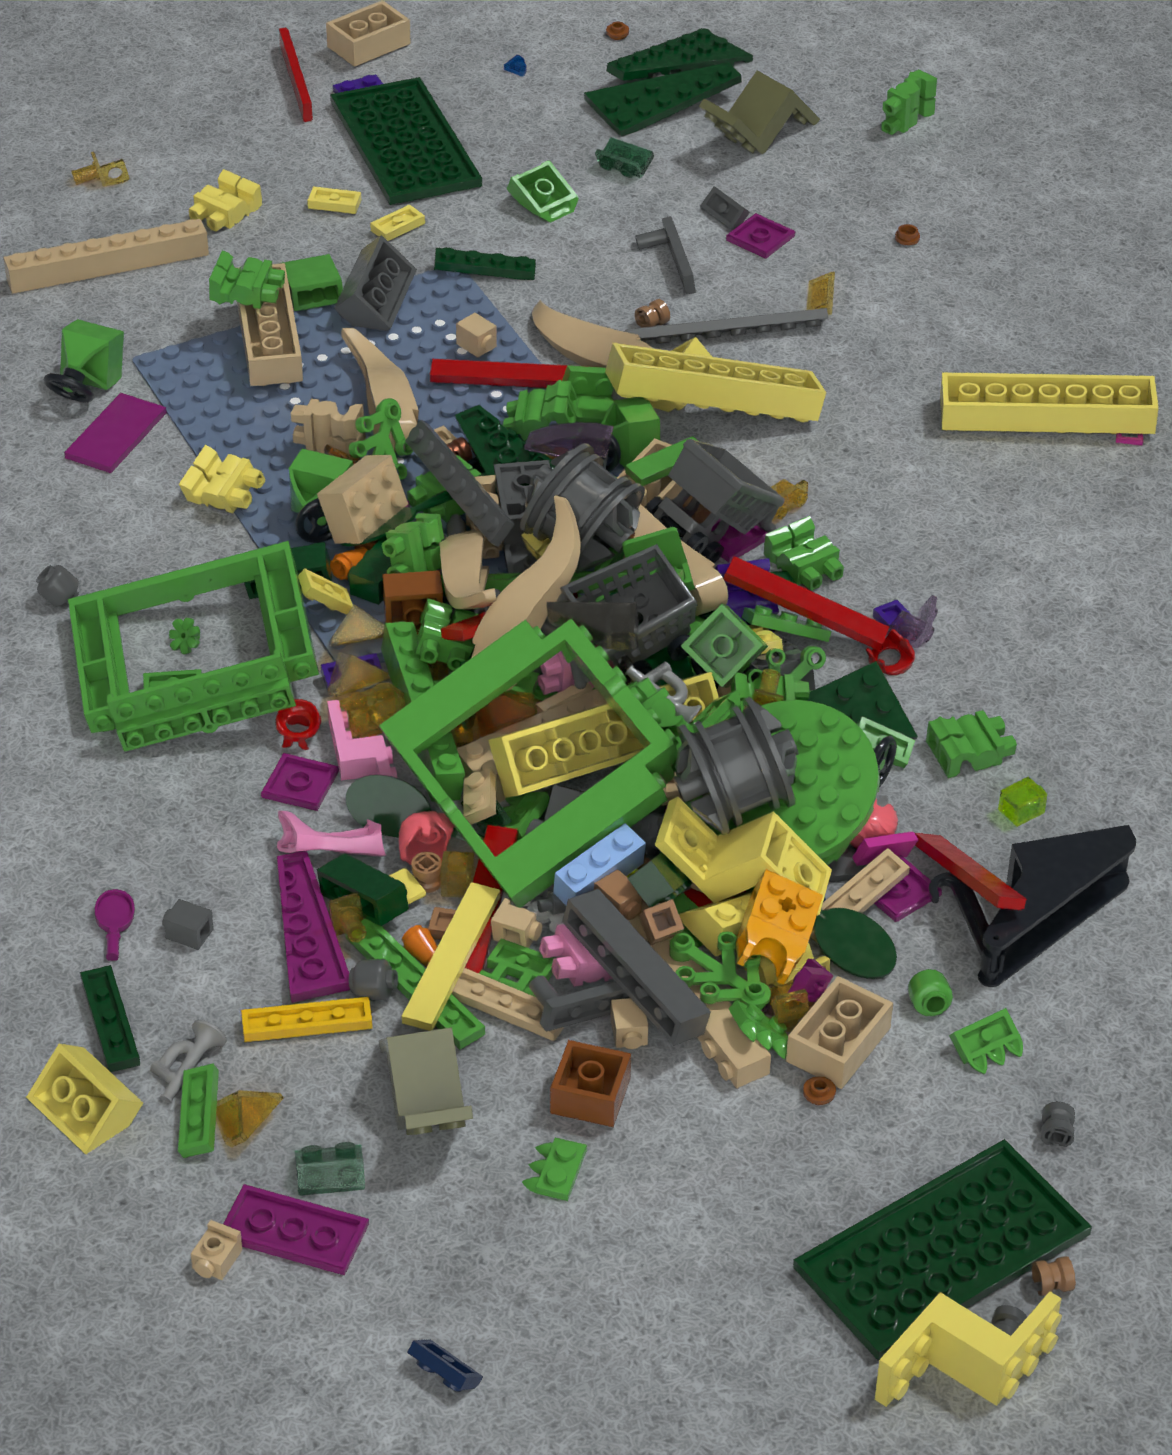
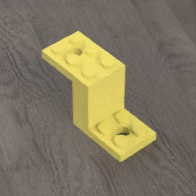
[655,797,832,916]
[875,1291,1062,1407]

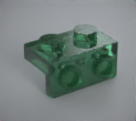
[595,137,654,178]
[295,1142,365,1196]

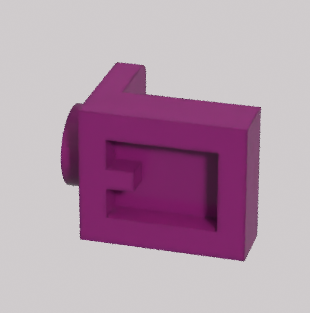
[788,959,833,1002]

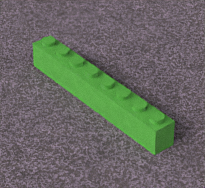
[381,621,465,802]

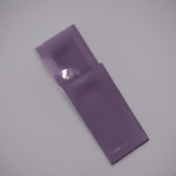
[524,423,614,458]

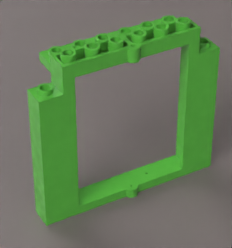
[68,541,319,752]
[379,619,679,908]

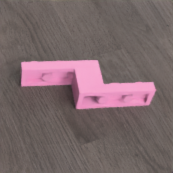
[327,700,397,781]

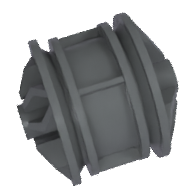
[520,443,645,574]
[673,696,799,835]

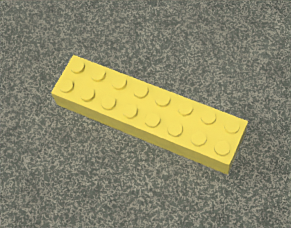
[605,343,826,422]
[940,372,1159,434]
[488,672,719,798]

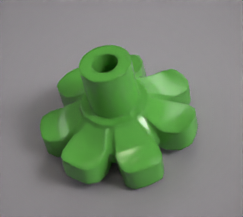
[169,618,200,654]

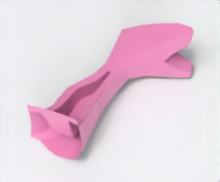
[277,811,386,856]

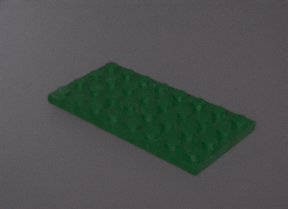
[330,77,482,205]
[793,1139,1092,1361]

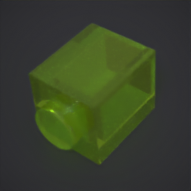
[998,776,1048,827]

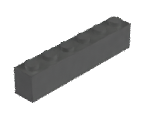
[562,889,711,1046]

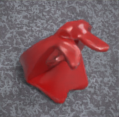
[866,629,915,675]
[275,699,321,750]

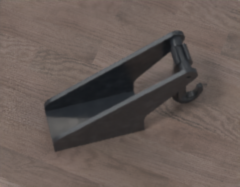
[928,825,1136,987]

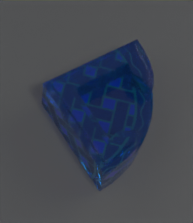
[504,54,527,77]

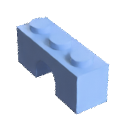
[553,823,646,905]

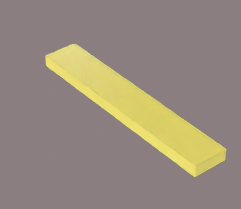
[402,882,500,1031]

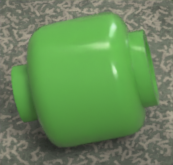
[907,969,953,1016]

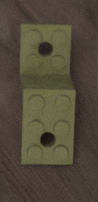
[699,70,820,154]
[378,1027,473,1135]

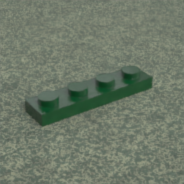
[434,247,536,280]
[80,965,140,1072]

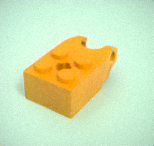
[736,869,823,985]

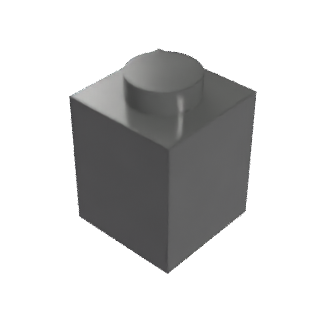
[162,899,214,950]

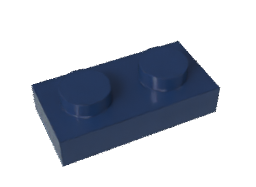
[407,1339,483,1392]

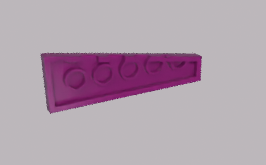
[277,851,350,1003]

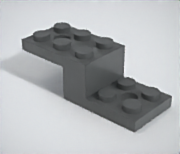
[494,460,550,573]

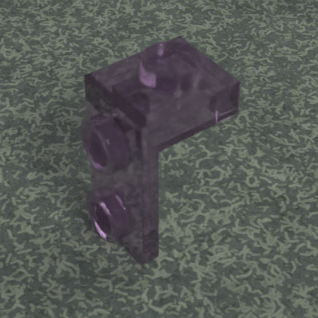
[887,595,938,648]

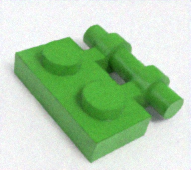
[479,938,555,997]

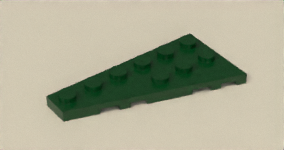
[606,28,753,81]
[584,62,742,137]
[454,405,555,496]
[808,661,918,739]

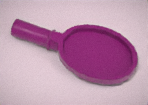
[95,889,135,961]

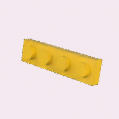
[241,997,373,1042]

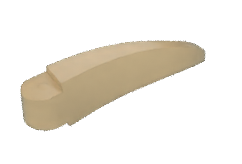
[532,300,652,368]
[341,328,419,452]
[471,496,581,691]
[634,504,728,616]
[439,529,497,609]

